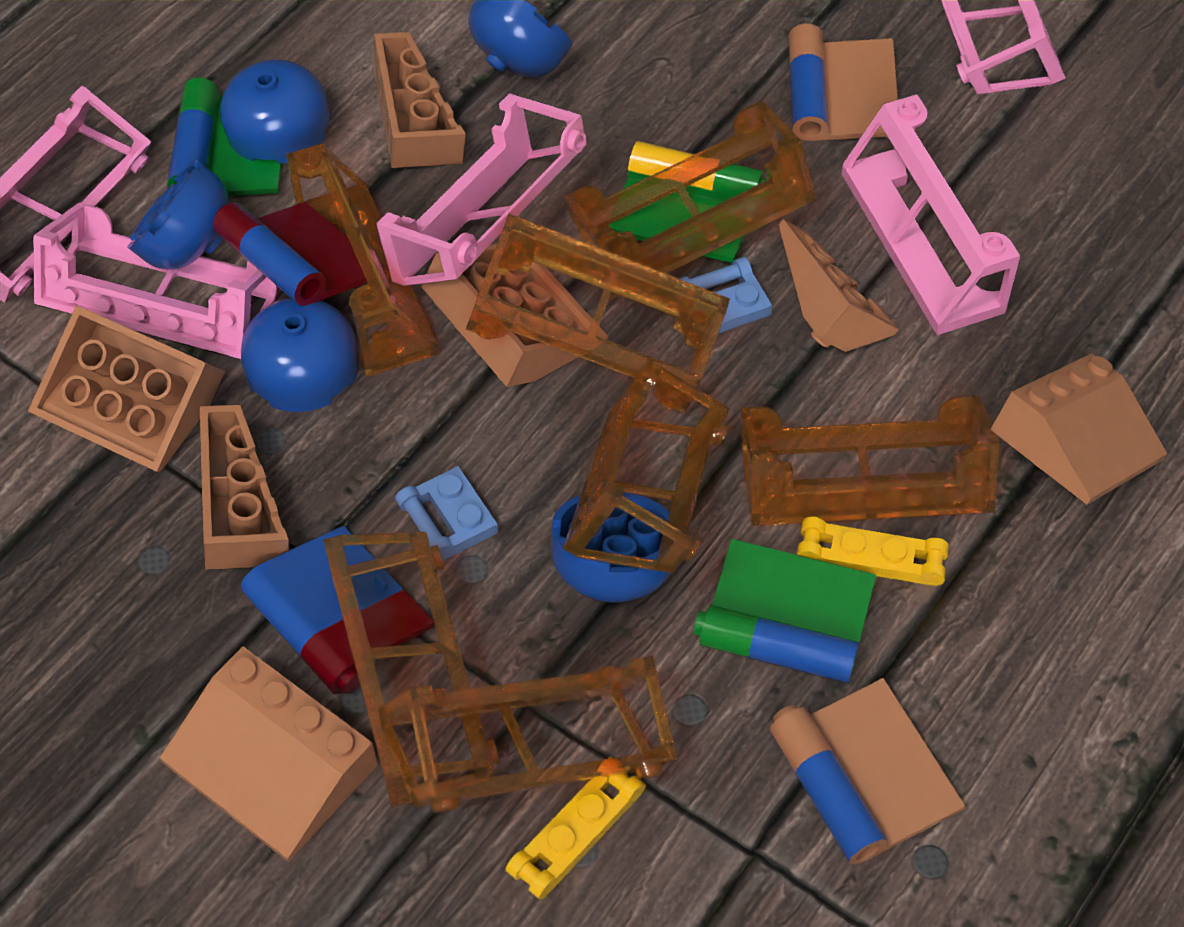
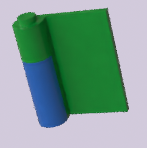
[167,77,283,196]
[693,539,876,684]

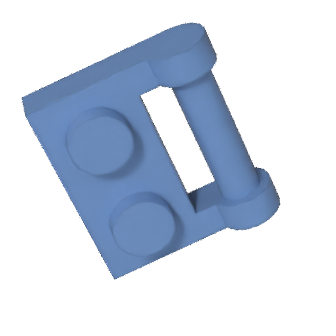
[675,256,772,339]
[395,466,498,562]

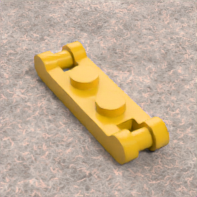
[796,517,949,586]
[505,757,646,900]

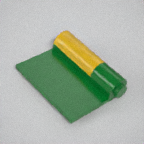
[605,141,769,263]

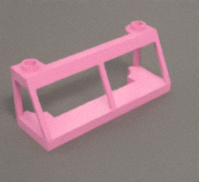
[941,0,1066,94]
[0,85,151,302]
[376,93,586,286]
[841,94,1020,335]
[33,203,281,359]

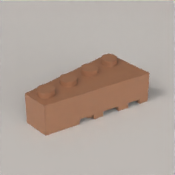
[373,32,466,168]
[200,405,289,570]

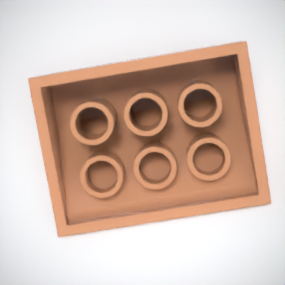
[421,240,608,387]
[28,305,225,473]
[990,353,1167,505]
[160,646,377,862]

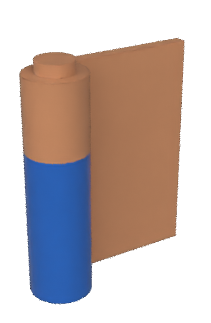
[788,23,898,141]
[770,678,965,865]

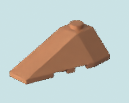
[779,219,899,352]

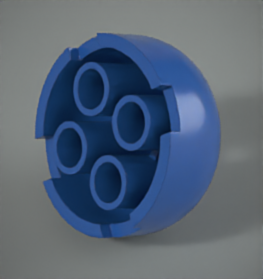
[468,0,573,78]
[220,59,332,164]
[127,159,230,270]
[240,298,360,412]
[551,491,678,603]

